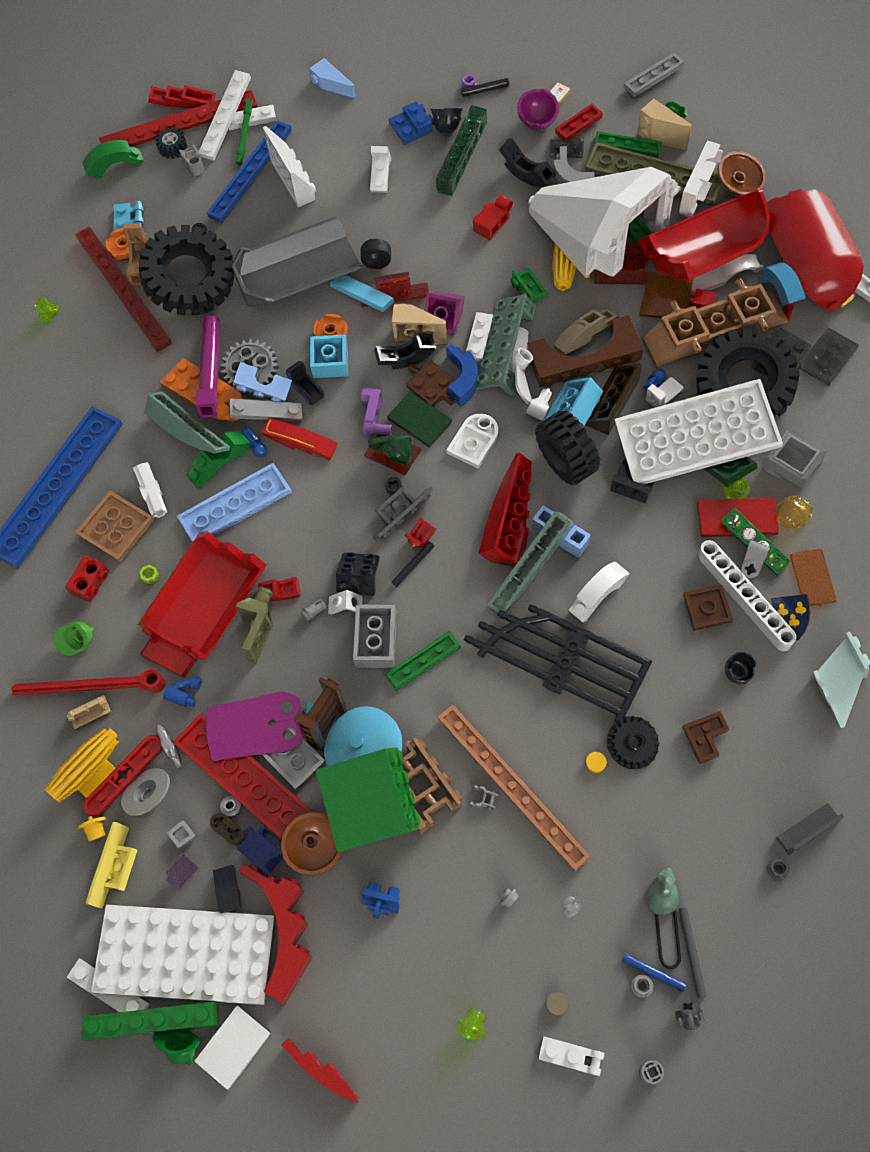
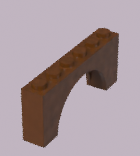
[527,315,643,387]

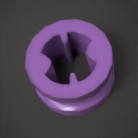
[462,74,476,88]

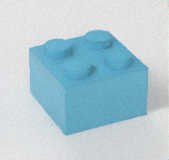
[310,334,348,378]

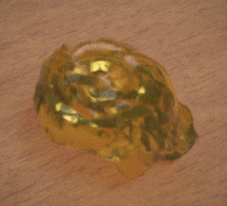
[776,495,814,529]

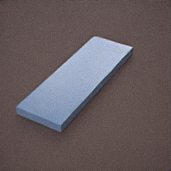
[177,463,292,542]

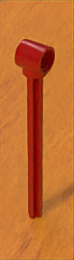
[11,669,166,696]

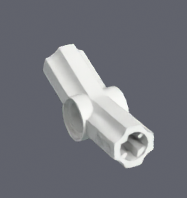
[133,462,167,518]

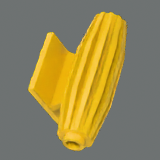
[552,242,590,291]
[45,728,119,803]

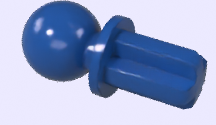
[644,369,666,392]
[242,427,267,457]

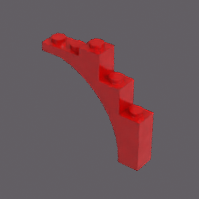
[239,864,312,1005]

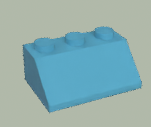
[543,377,603,425]

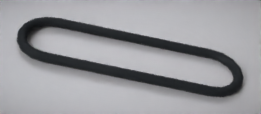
[655,910,681,969]

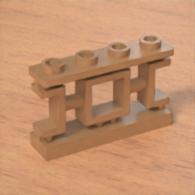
[402,737,462,834]

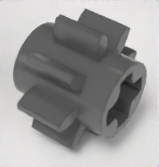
[675,1001,704,1030]

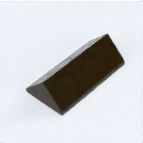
[585,363,642,435]

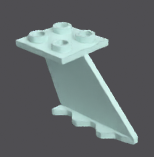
[813,632,870,729]

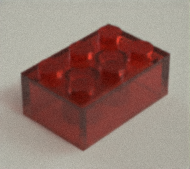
[594,243,648,285]

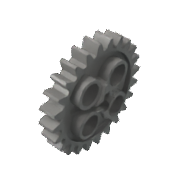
[221,338,279,394]

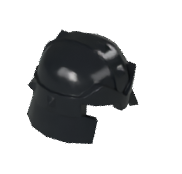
[430,108,463,133]

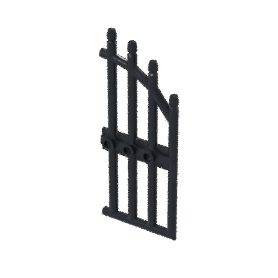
[464,604,652,722]

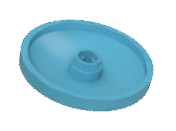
[324,707,402,766]

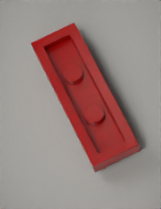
[555,104,603,142]

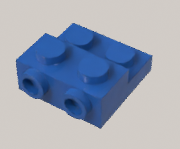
[389,101,433,145]

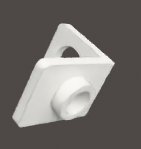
[328,590,363,615]

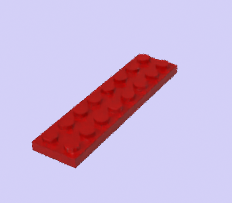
[173,713,313,839]

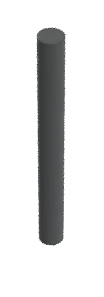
[679,908,707,998]

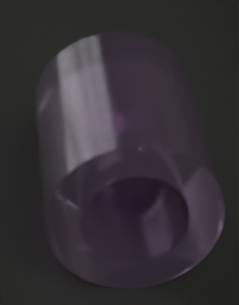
[166,854,198,888]

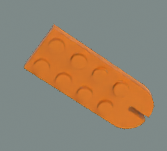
[160,358,243,422]

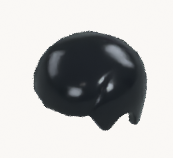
[725,652,757,685]

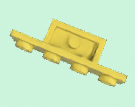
[86,822,137,909]

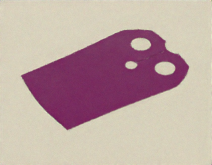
[206,692,304,761]

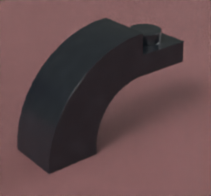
[374,333,436,369]

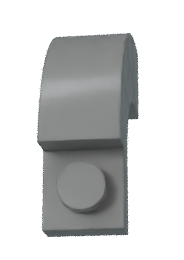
[553,146,595,184]

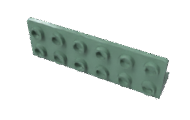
[476,294,536,395]

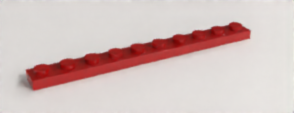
[99,90,257,147]

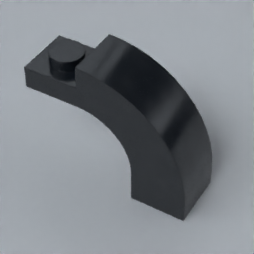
[499,138,556,187]

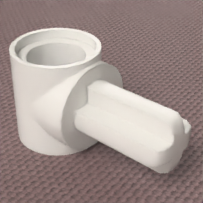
[526,388,552,421]

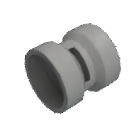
[639,1060,664,1085]

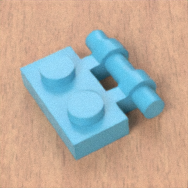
[114,201,144,230]

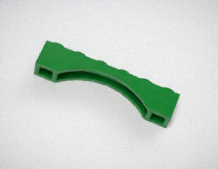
[82,1002,219,1041]

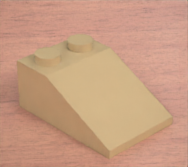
[637,99,692,150]
[392,304,447,344]

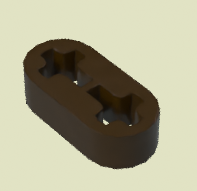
[210,813,246,845]

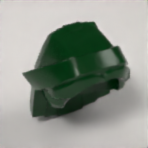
[368,435,413,465]

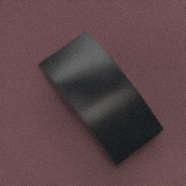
[213,865,241,914]

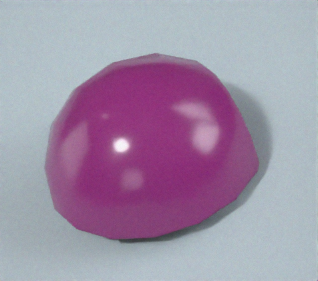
[517,88,559,130]

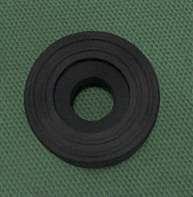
[360,238,391,269]

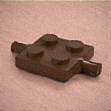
[406,360,456,407]

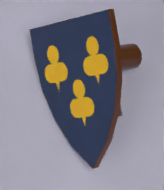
[771,594,811,641]

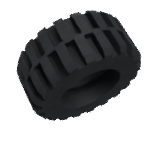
[535,411,601,485]

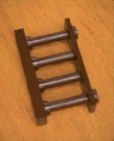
[294,677,348,752]

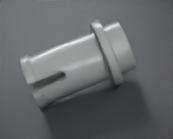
[301,598,327,621]

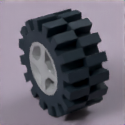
[156,127,187,159]

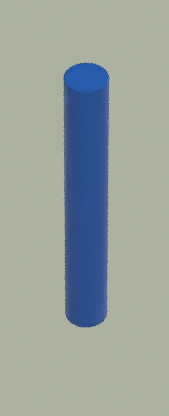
[622,953,686,992]

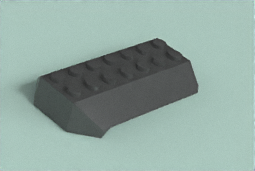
[232,217,363,307]

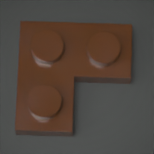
[682,711,729,764]

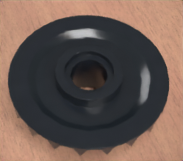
[607,716,660,769]

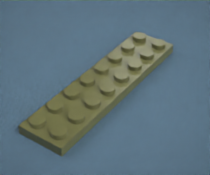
[585,142,722,205]

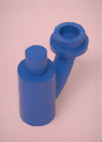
[163,675,202,707]

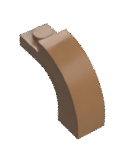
[123,223,148,286]

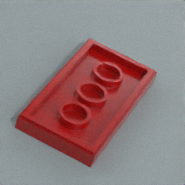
[697,498,779,537]

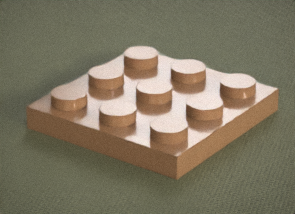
[75,491,154,562]

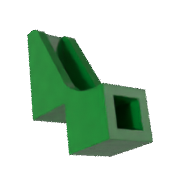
[186,431,250,488]

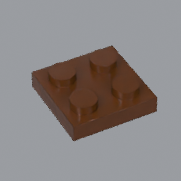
[683,584,733,631]

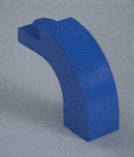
[446,343,478,407]

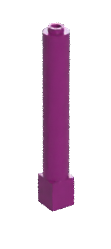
[196,316,220,418]

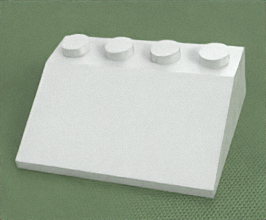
[263,126,316,207]

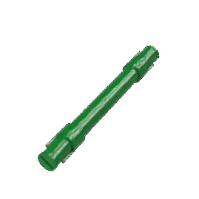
[235,98,253,165]

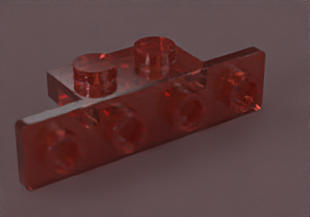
[361,272,429,307]

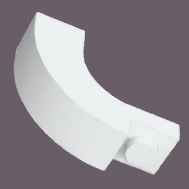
[569,562,630,623]

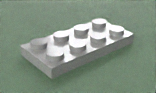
[261,720,326,791]

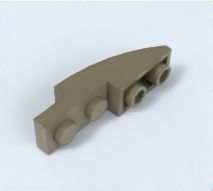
[553,309,619,355]

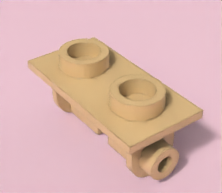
[67,695,112,729]

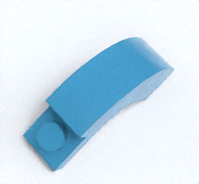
[758,262,806,306]

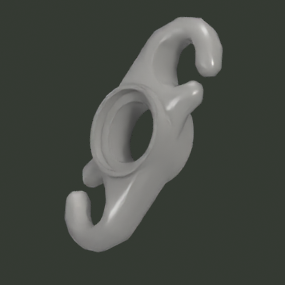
[156,725,181,768]

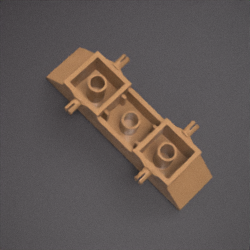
[642,278,788,367]

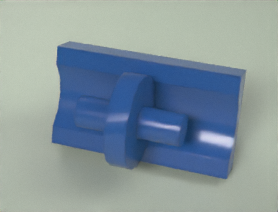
[361,881,400,919]

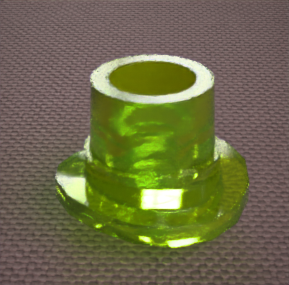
[34,297,60,323]
[723,478,750,499]
[456,1009,486,1040]

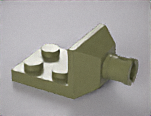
[236,587,273,664]

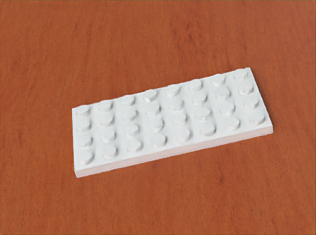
[615,379,783,484]
[91,905,275,1005]

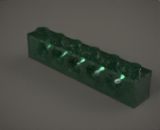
[436,105,487,196]

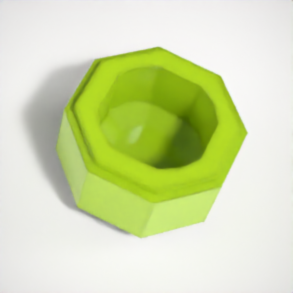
[139,565,159,585]

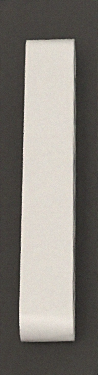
[698,540,796,651]

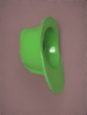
[53,622,94,656]

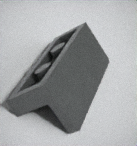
[776,803,845,855]

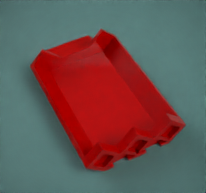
[137,531,267,678]

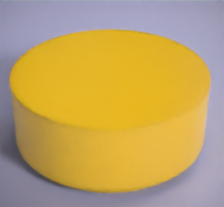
[586,752,607,773]

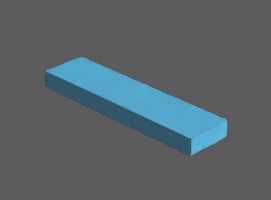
[330,275,394,312]

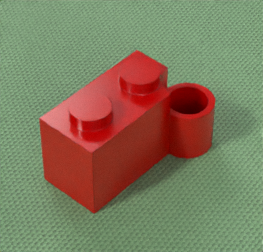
[473,195,513,240]

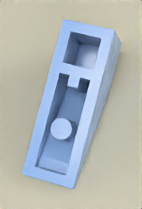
[310,58,356,98]

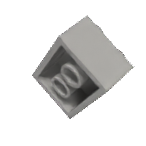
[353,605,397,668]

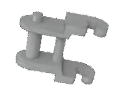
[469,785,499,810]

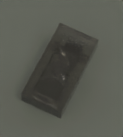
[550,138,584,158]

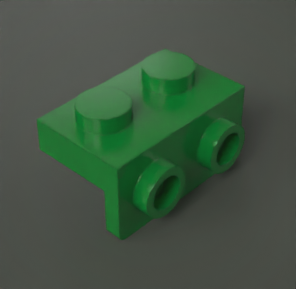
[511,268,548,303]

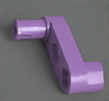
[361,388,393,436]

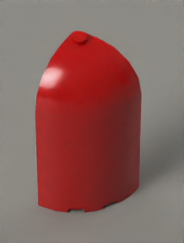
[638,189,770,281]
[767,189,864,312]

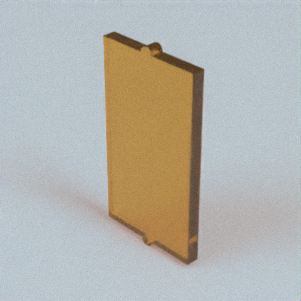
[790,549,837,606]

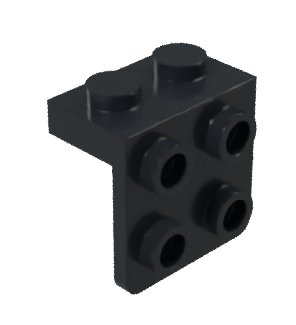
[610,460,654,503]
[336,552,380,596]

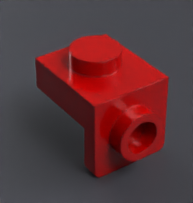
[404,518,437,548]

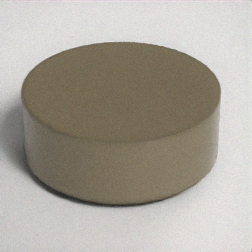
[546,992,568,1016]

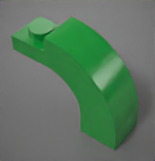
[82,140,144,178]

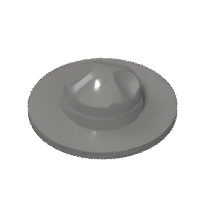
[121,768,170,816]

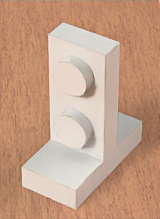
[370,146,392,193]

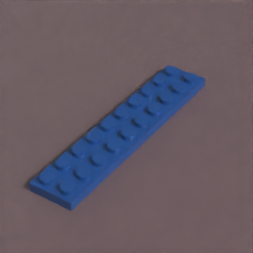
[0,406,123,568]

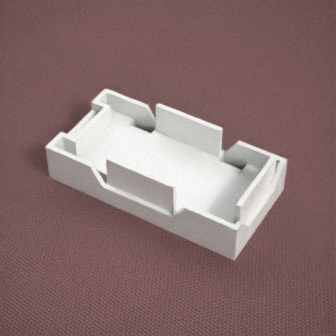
[679,140,723,217]

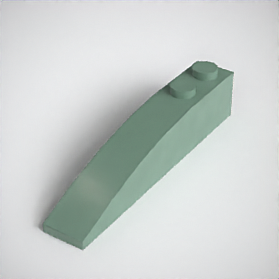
[144,392,230,453]
[487,511,575,613]

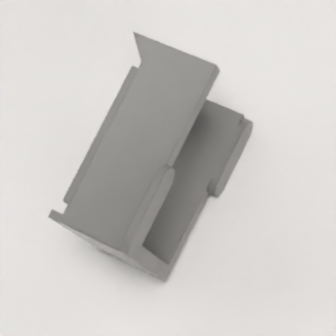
[763,430,827,489]

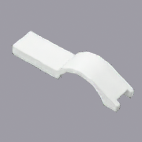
[685,254,764,295]

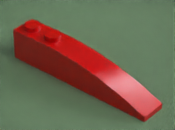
[478,452,532,567]

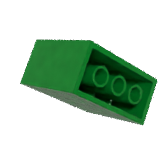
[315,747,421,853]

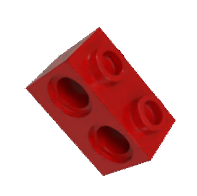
[65,555,109,602]

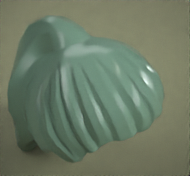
[646,867,680,916]

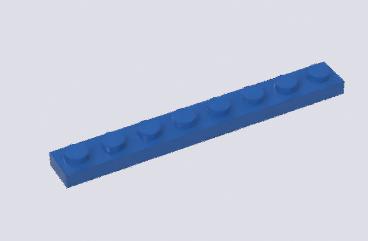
[207,120,292,223]

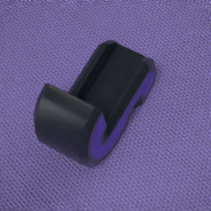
[286,361,324,405]

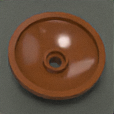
[717,151,766,196]
[281,812,342,875]

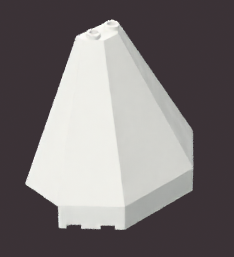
[528,167,682,277]

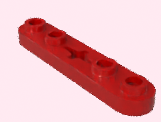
[83,735,163,817]

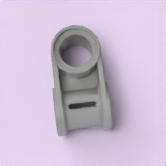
[179,144,205,176]
[741,540,770,579]

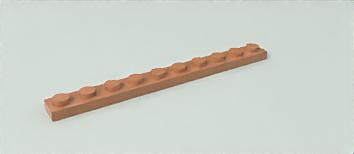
[438,704,591,872]

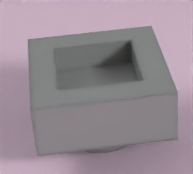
[167,820,197,850]

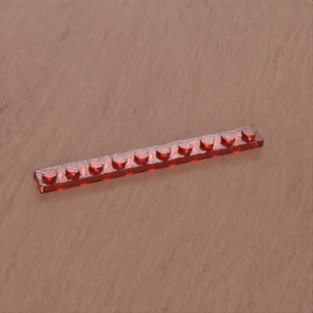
[75,226,172,352]

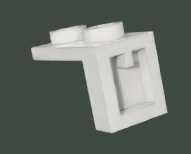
[645,377,684,408]

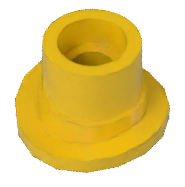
[78,816,106,842]

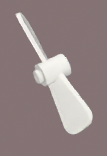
[509,327,533,405]

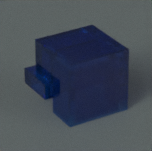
[237,826,283,875]

